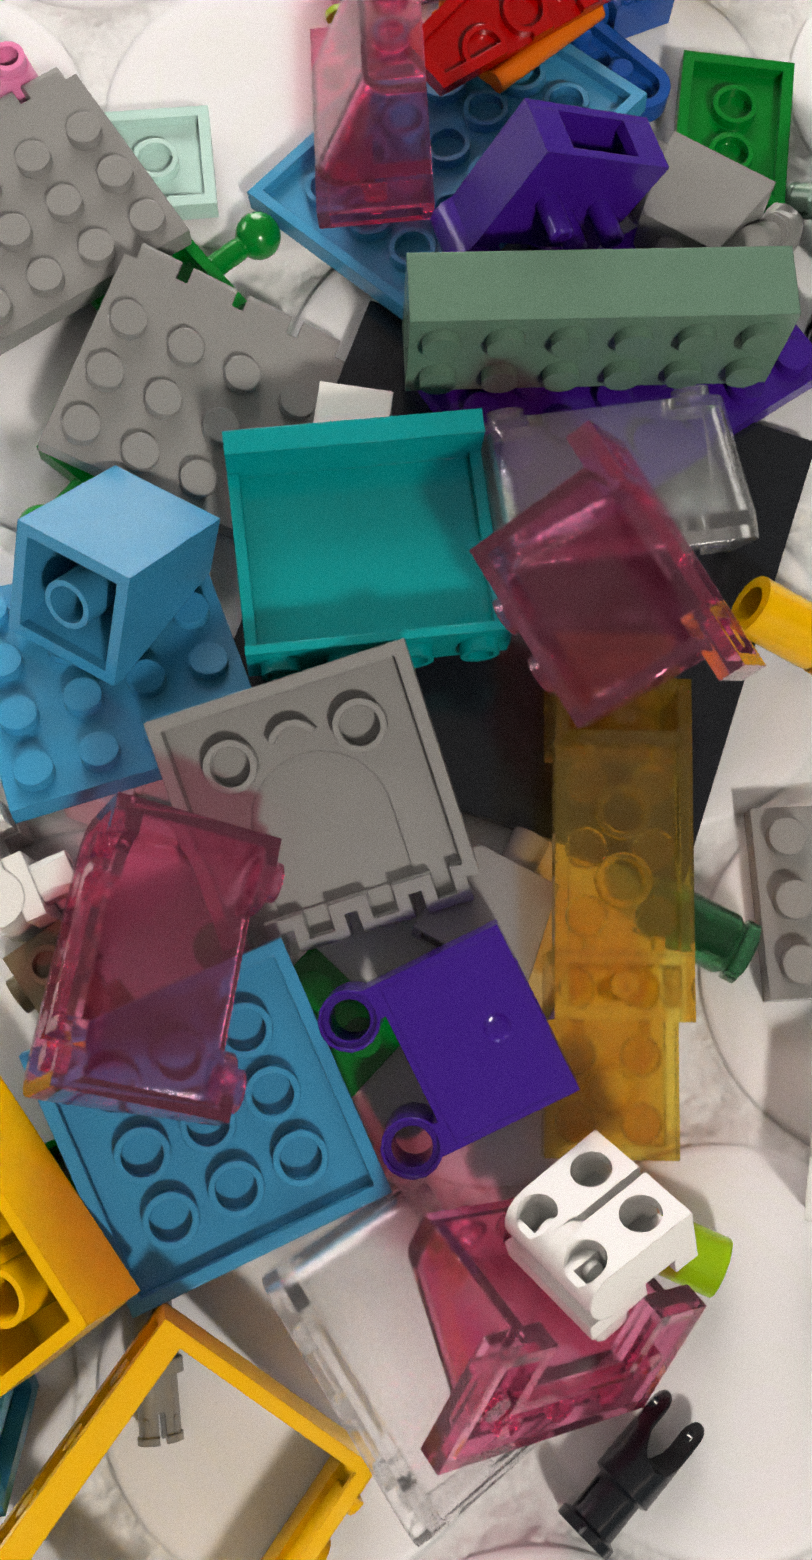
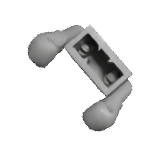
[627,131,804,252]

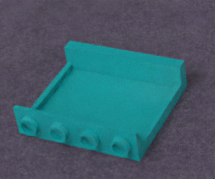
[222,408,515,681]

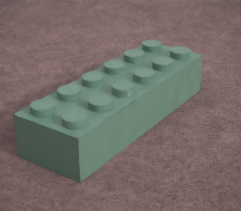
[402,246,801,395]

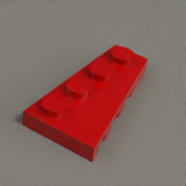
[401,0,611,97]

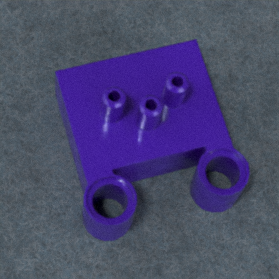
[431,98,669,252]
[318,919,580,1180]

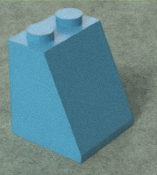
[8,465,220,687]

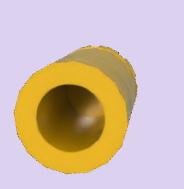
[729,576,812,675]

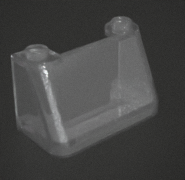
[481,385,759,580]
[262,1179,564,1547]

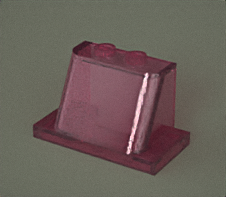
[310,0,435,229]
[469,420,766,728]
[407,1197,707,1476]

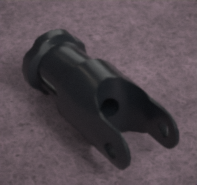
[558,1390,704,1560]

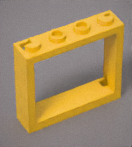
[0,1303,376,1560]

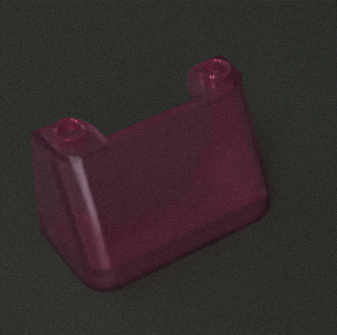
[23,791,284,1126]

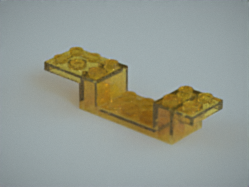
[541,633,696,1161]

